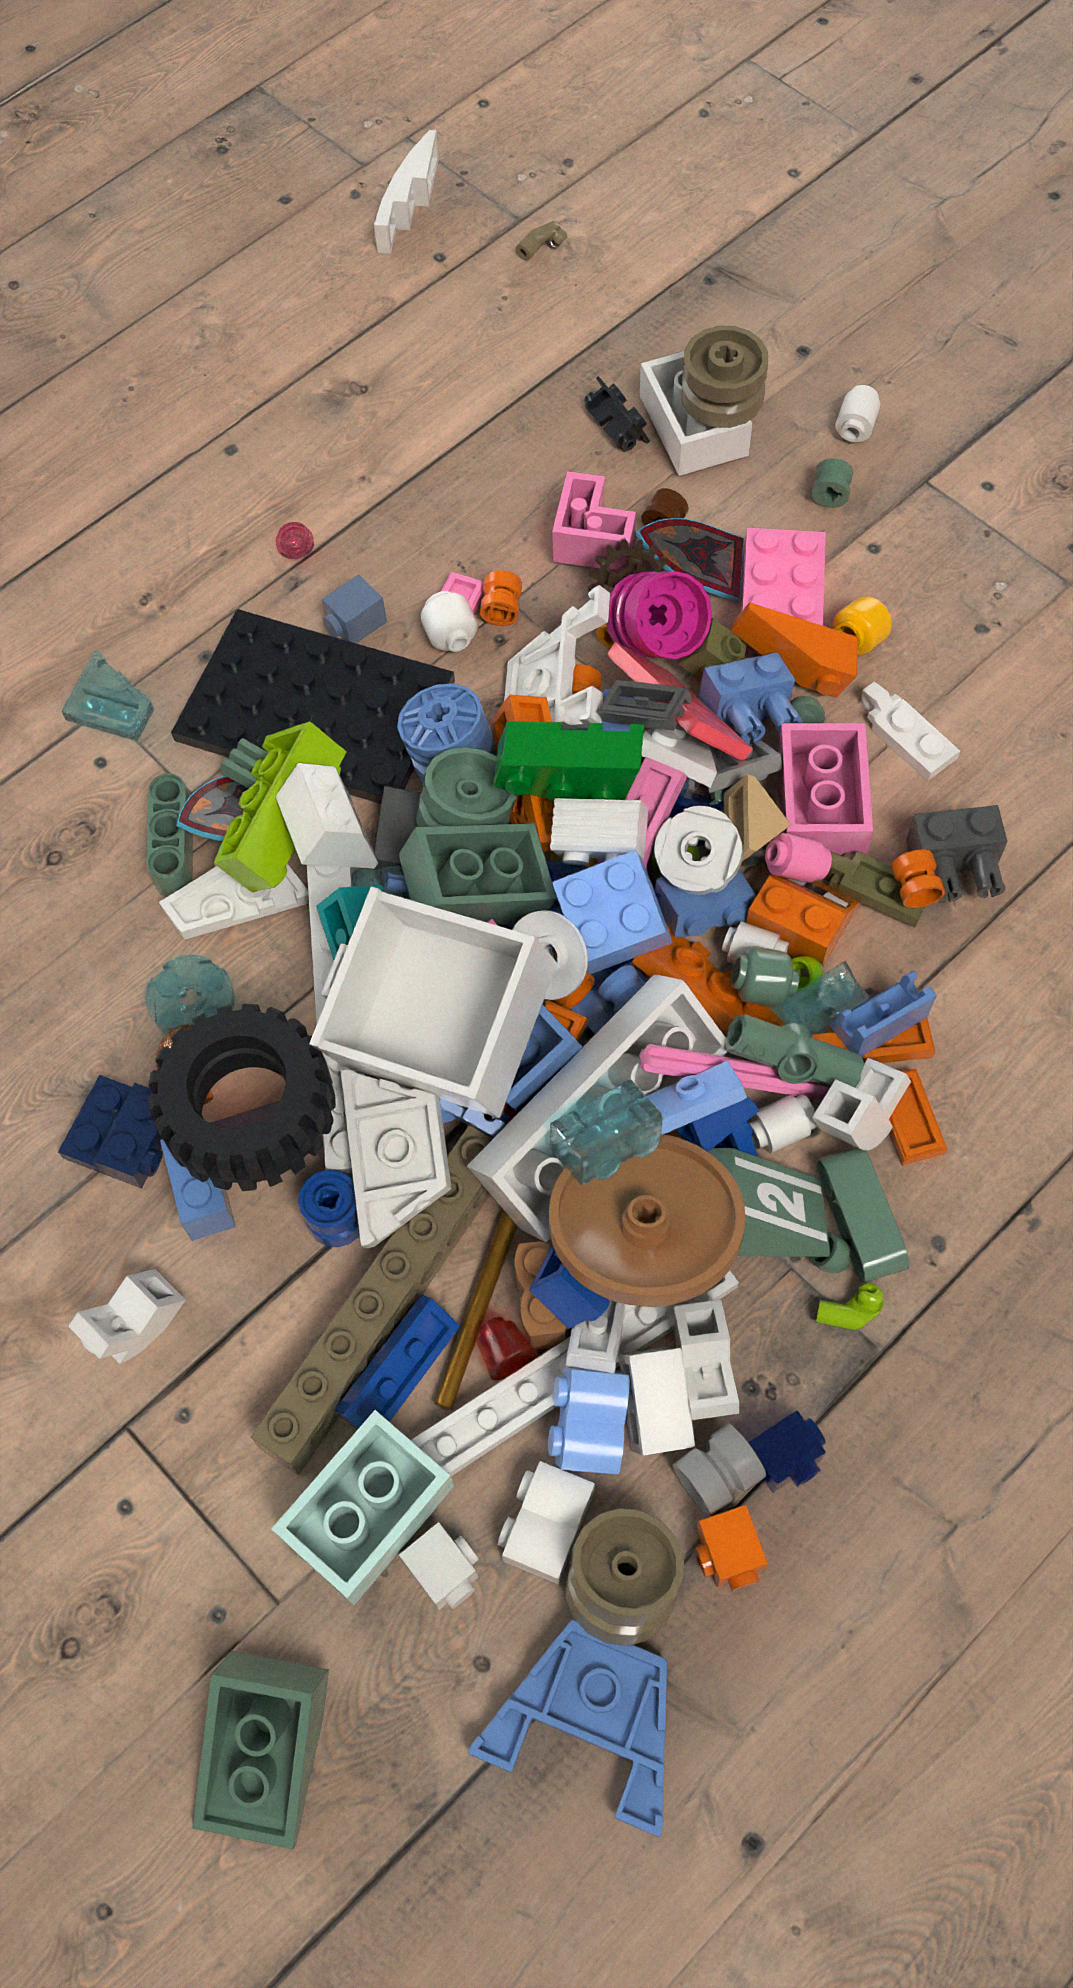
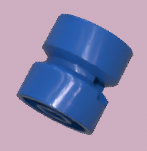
[298,1170,360,1248]

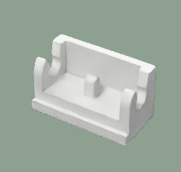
[618,1347,695,1455]

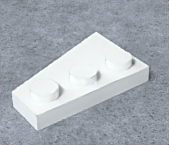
[642,723,717,788]
[159,864,309,940]

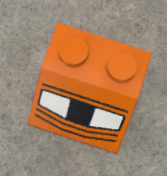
[746,874,860,967]

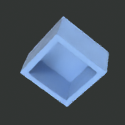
[552,850,673,974]

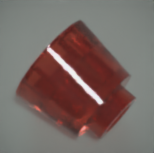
[477,1317,537,1381]

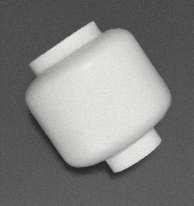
[420,591,478,652]

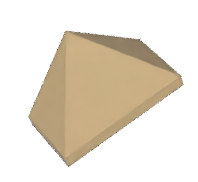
[724,774,791,861]

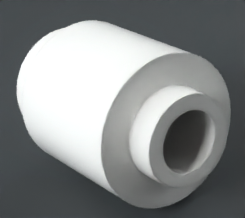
[835,385,880,442]
[722,921,789,964]
[749,1094,818,1153]

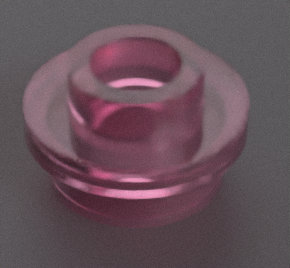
[276,522,314,559]

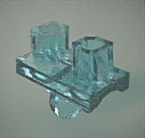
[780,961,870,1035]

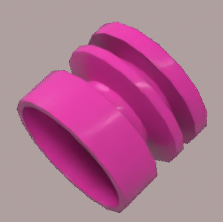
[606,571,712,659]

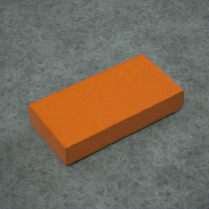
[889,1068,947,1166]

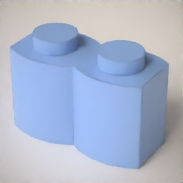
[548,1365,629,1475]

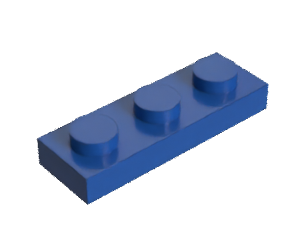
[334,1295,460,1430]

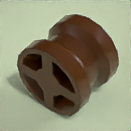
[641,488,689,526]

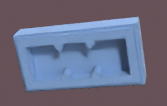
[642,1061,747,1135]

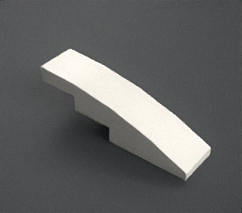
[374,130,439,254]

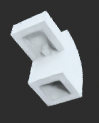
[812,1058,911,1151]
[68,1269,186,1364]
[674,1300,739,1420]

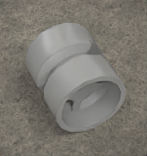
[672,1423,766,1517]

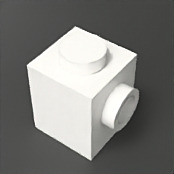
[399,1522,479,1610]

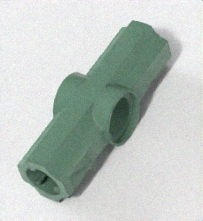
[725,1014,864,1088]

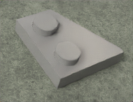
[706,731,783,793]

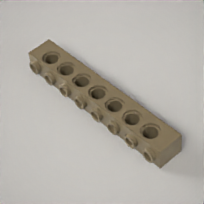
[251,1125,493,1475]

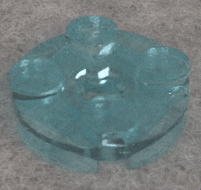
[145,955,235,1039]

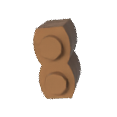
[515,1240,569,1351]

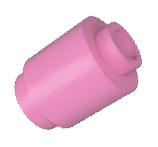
[765,833,832,883]

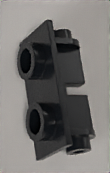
[584,376,650,451]

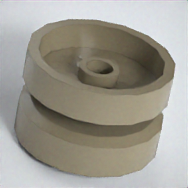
[682,326,768,428]
[565,1508,684,1646]

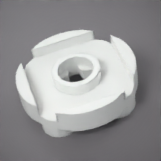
[654,806,743,895]

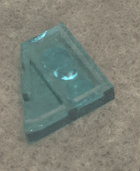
[62,651,154,742]

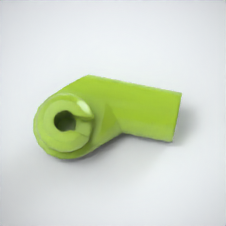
[815,1283,884,1330]

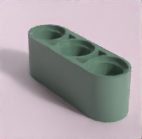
[146,773,193,897]
[817,1147,909,1283]

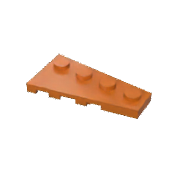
[631,924,786,1034]

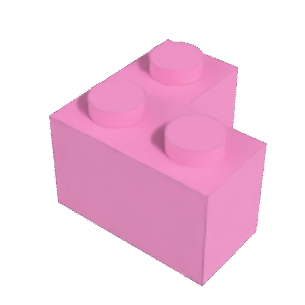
[552,471,636,569]

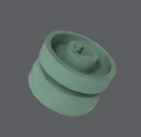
[416,747,517,827]

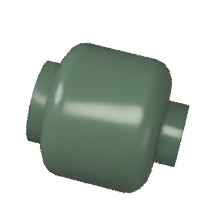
[730,946,799,1008]

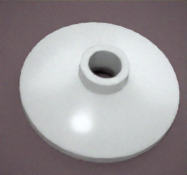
[512,910,588,1000]

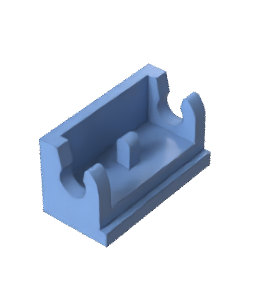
[830,971,937,1056]

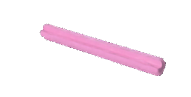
[639,1044,830,1100]

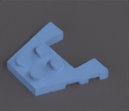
[468,1619,667,1838]

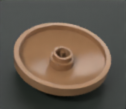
[549,1133,745,1307]

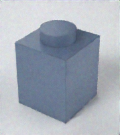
[322,574,387,643]

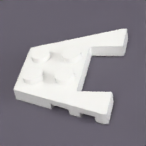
[504,585,610,730]

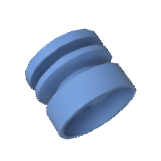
[397,683,497,784]

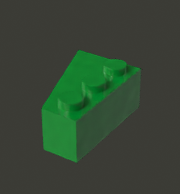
[493,721,644,802]

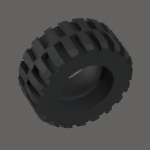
[148,1003,336,1191]

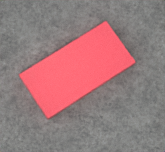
[607,642,753,761]

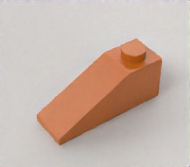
[731,602,858,698]

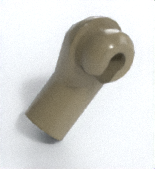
[516,221,567,260]

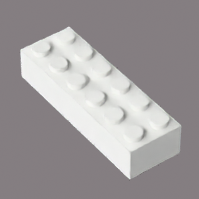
[467,974,727,1242]

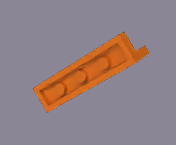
[490,694,555,853]

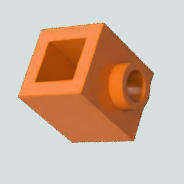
[695,1505,768,1591]

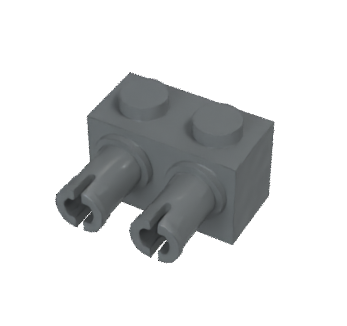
[906,805,1008,903]

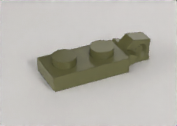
[823,851,926,927]

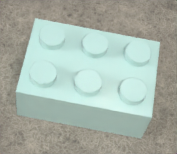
[272,1410,454,1605]

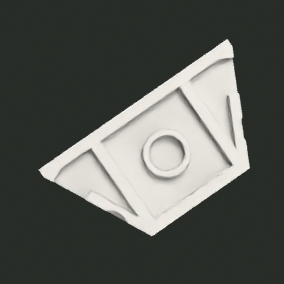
[341,1069,452,1248]

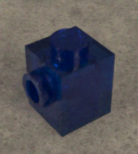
[748,1410,826,1493]

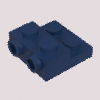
[58,1075,163,1189]

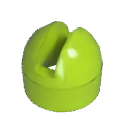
[792,956,823,992]

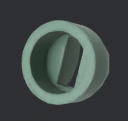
[810,1232,851,1274]

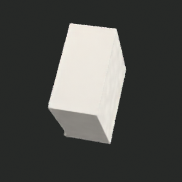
[309,887,557,1118]

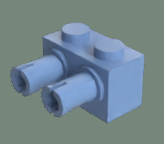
[698,652,803,744]

